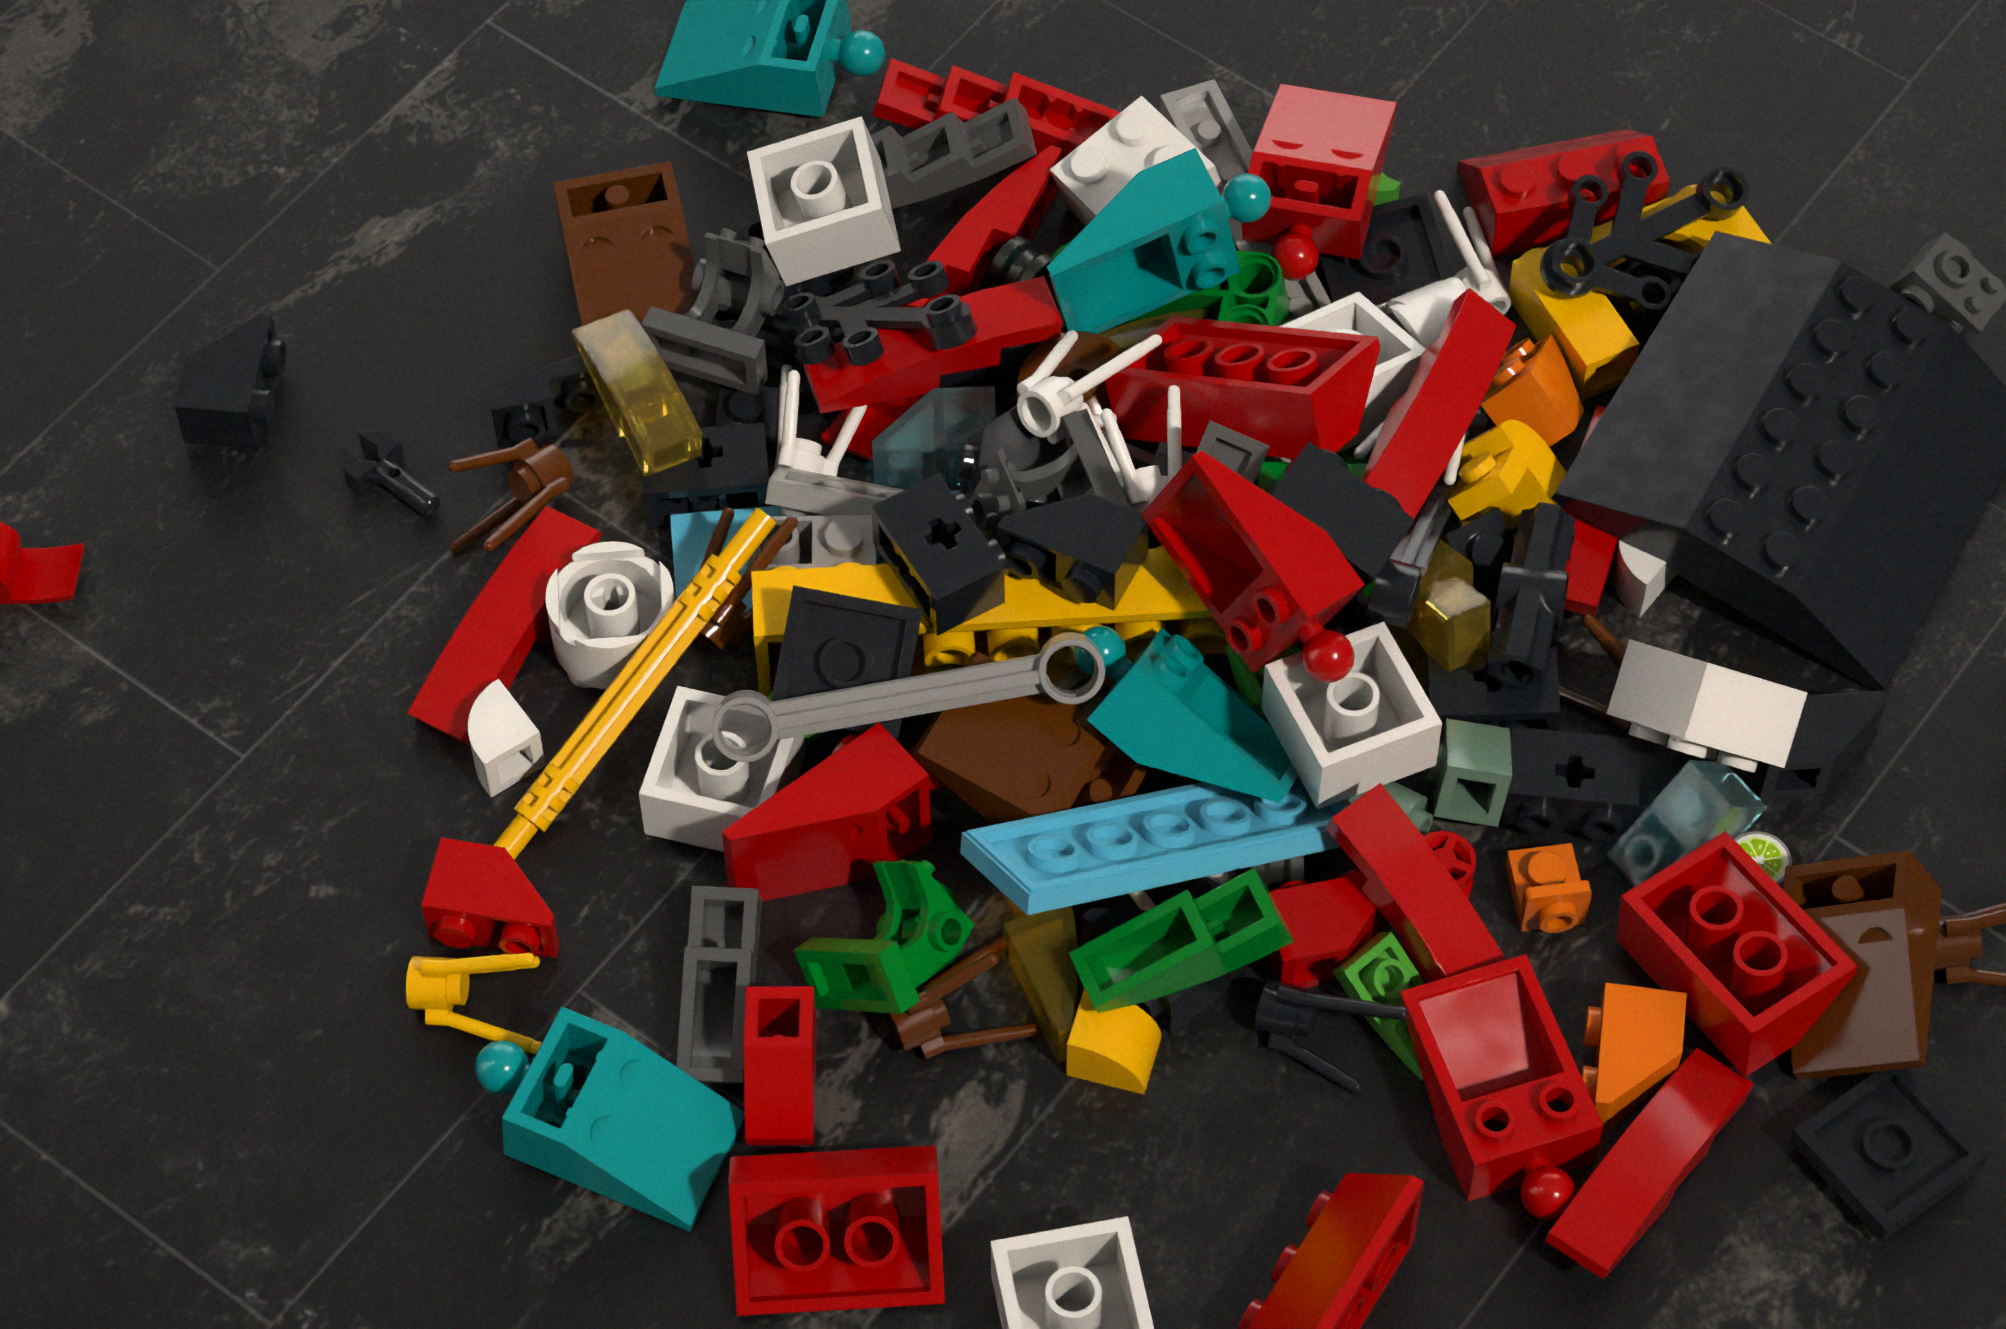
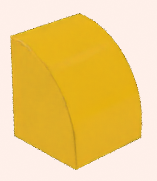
[1067,988,1161,1095]

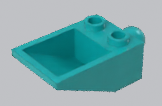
[654,0,885,117]
[1047,148,1271,334]
[1074,626,1298,803]
[475,1007,745,1232]

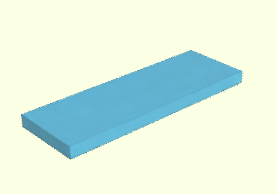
[960,776,1351,915]

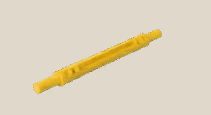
[493,508,776,860]

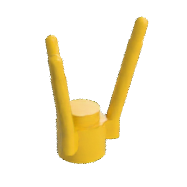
[406,953,542,1054]

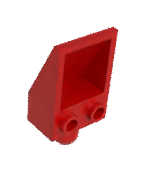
[1242,84,1397,281]
[1141,450,1365,683]
[722,722,946,901]
[1399,954,1603,1221]

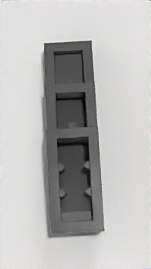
[871,97,1037,209]

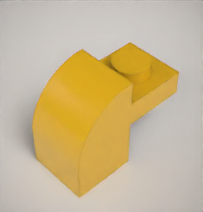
[1447,420,1566,531]

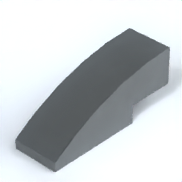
[676,886,762,1085]

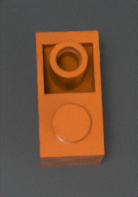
[1480,333,1584,447]
[1581,983,1687,1134]

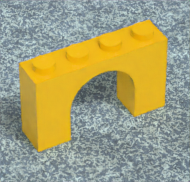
[1508,184,1771,401]

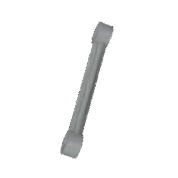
[712,632,1105,762]

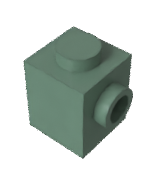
[1423,718,1512,827]

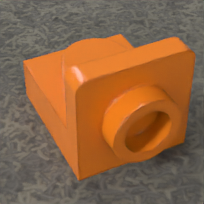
[1505,843,1592,933]

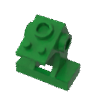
[794,859,975,1014]

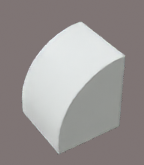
[1612,539,1677,618]
[468,678,546,797]

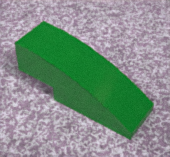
[1068,868,1295,1013]

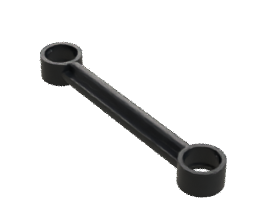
[1367,405,1492,630]

